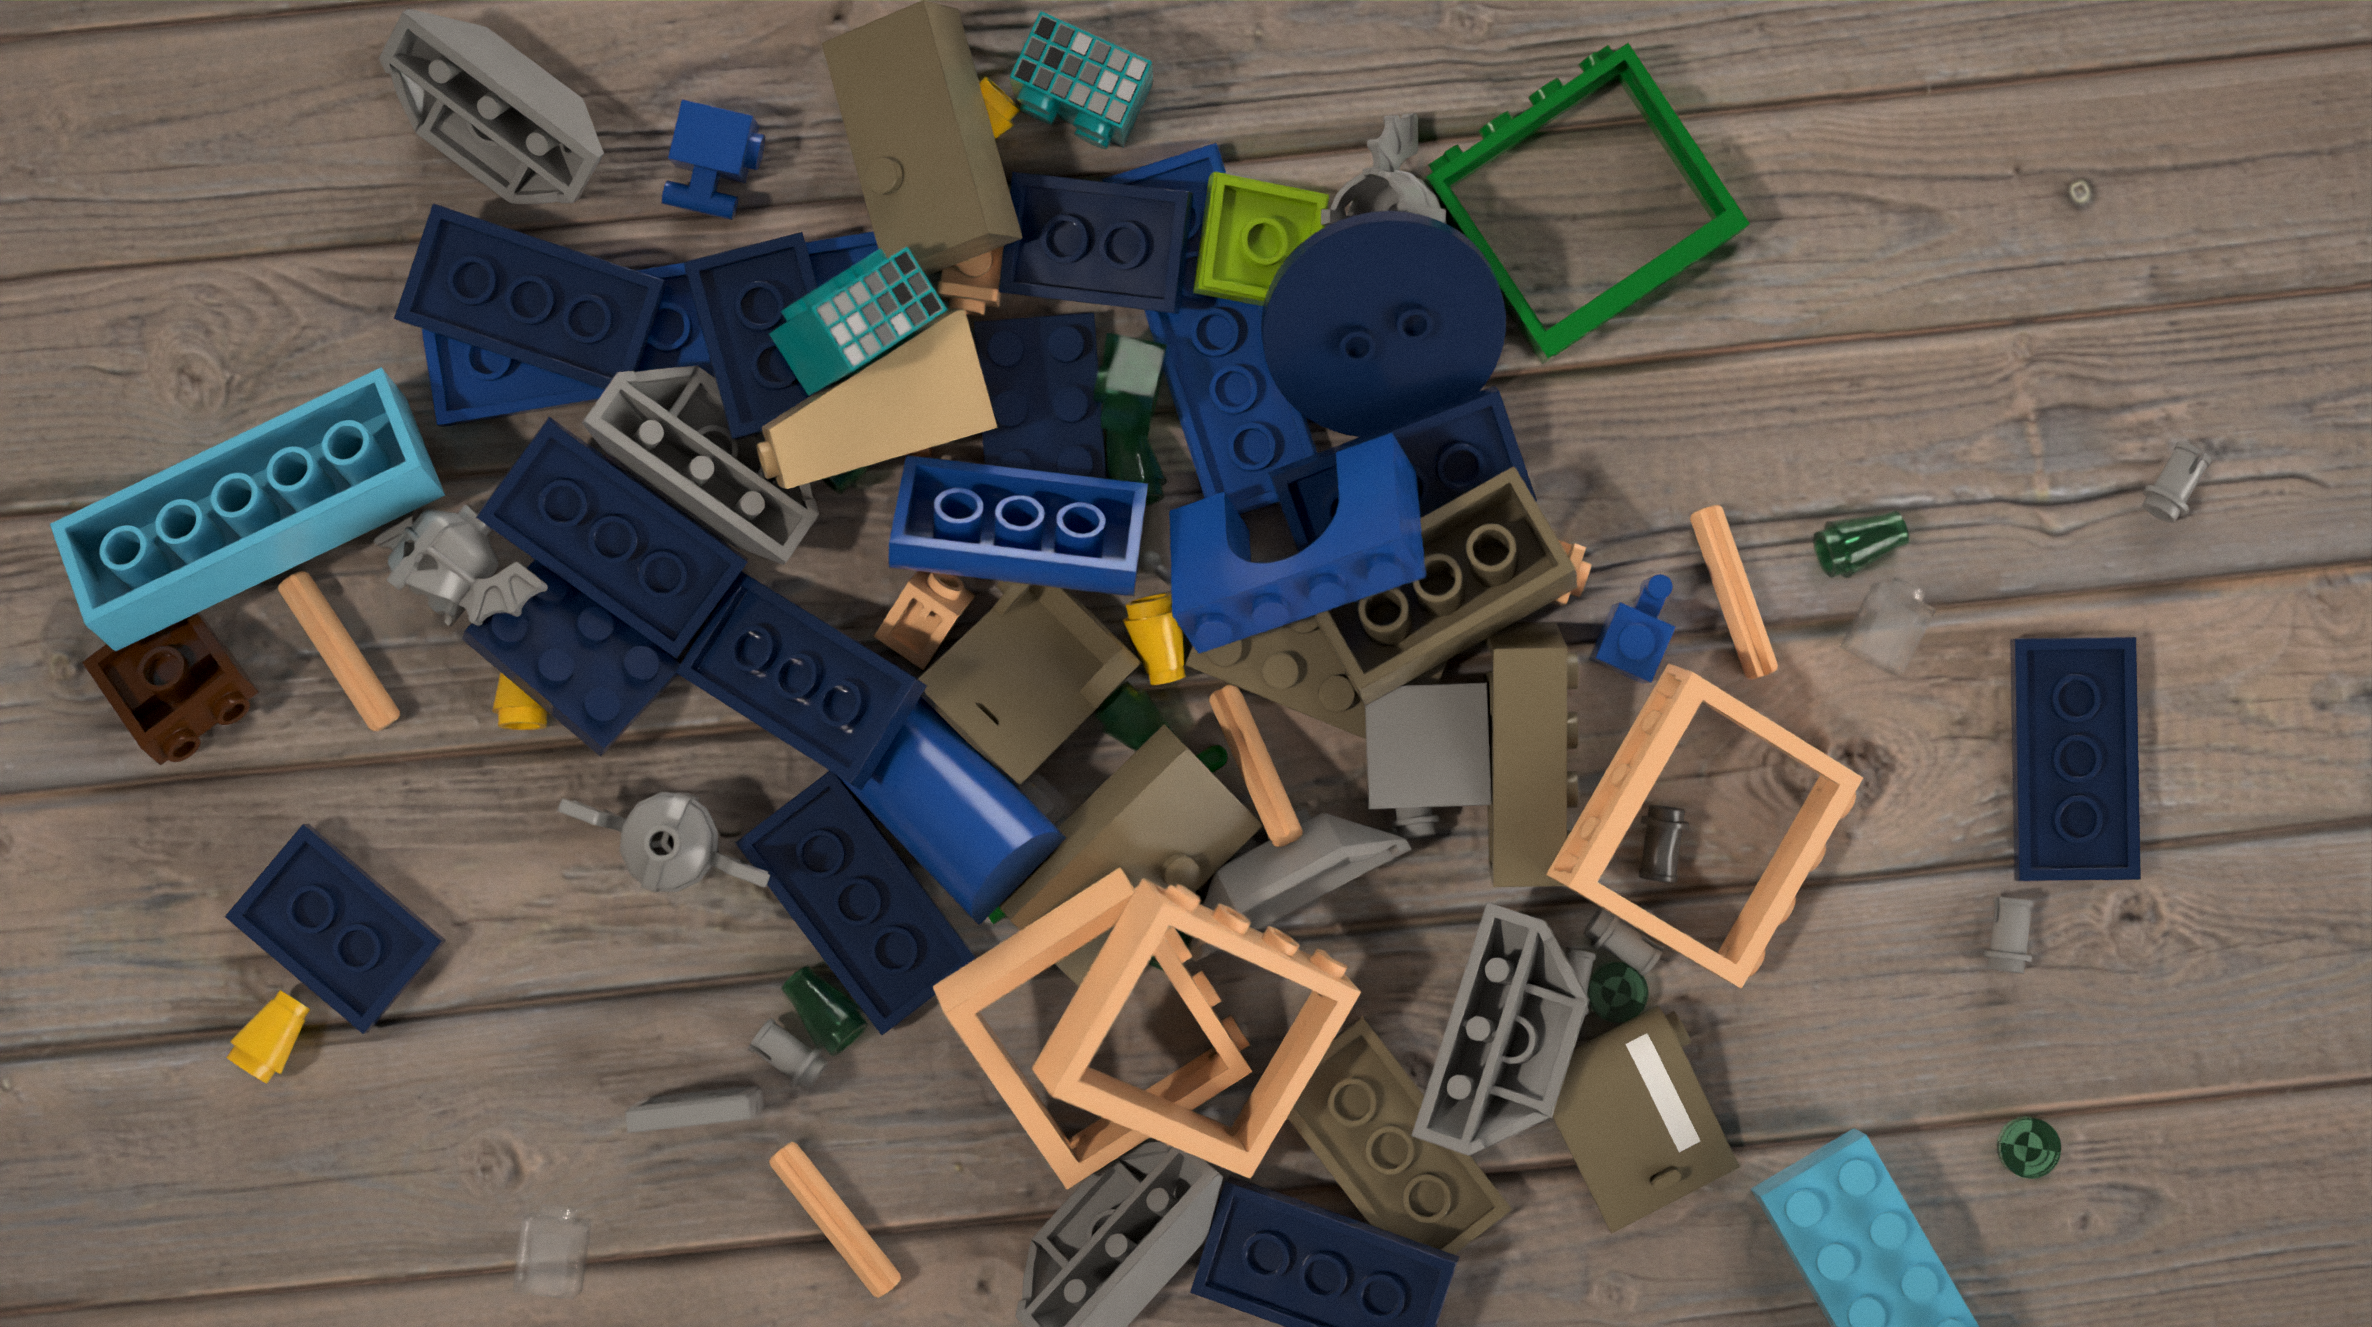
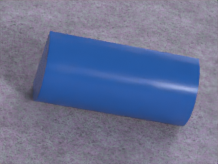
[889,455,1148,597]
[838,697,1066,925]

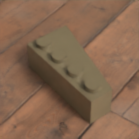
[1484,622,1578,887]

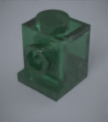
[1093,333,1167,437]

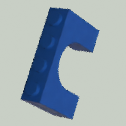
[1169,433,1426,654]

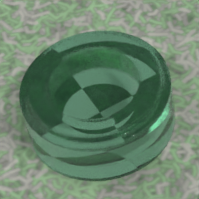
[1587,961,1648,1023]
[1997,1116,2061,1179]

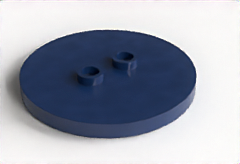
[1261,211,1506,437]

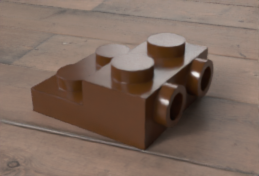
[82,612,259,765]

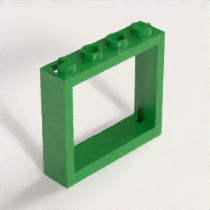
[1424,43,1750,364]

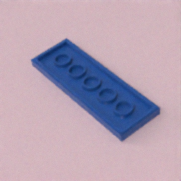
[1102,143,1317,515]

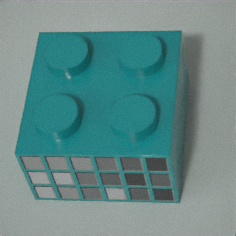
[1009,11,1153,149]
[769,247,947,396]

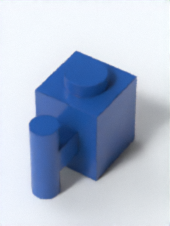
[662,99,766,220]
[1588,574,1676,684]

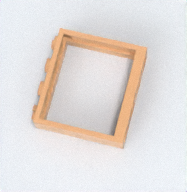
[1546,663,1863,989]
[933,867,1252,1190]
[1032,879,1361,1179]

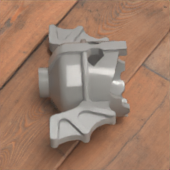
[1321,113,1446,226]
[374,504,548,627]
[557,792,770,893]

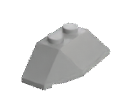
[379,8,604,204]
[582,366,819,565]
[1189,807,1411,962]
[1411,902,1590,1156]
[1015,1141,1223,1327]

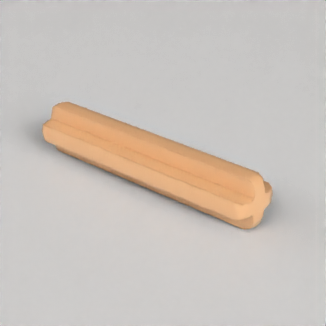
[1690,505,1778,679]
[278,570,400,731]
[1209,684,1303,847]
[769,1142,901,1298]

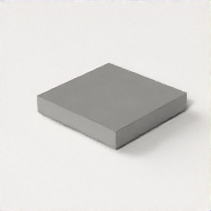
[1365,683,1491,809]
[625,1085,764,1133]

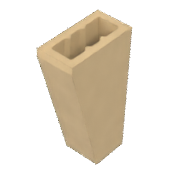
[756,308,997,489]

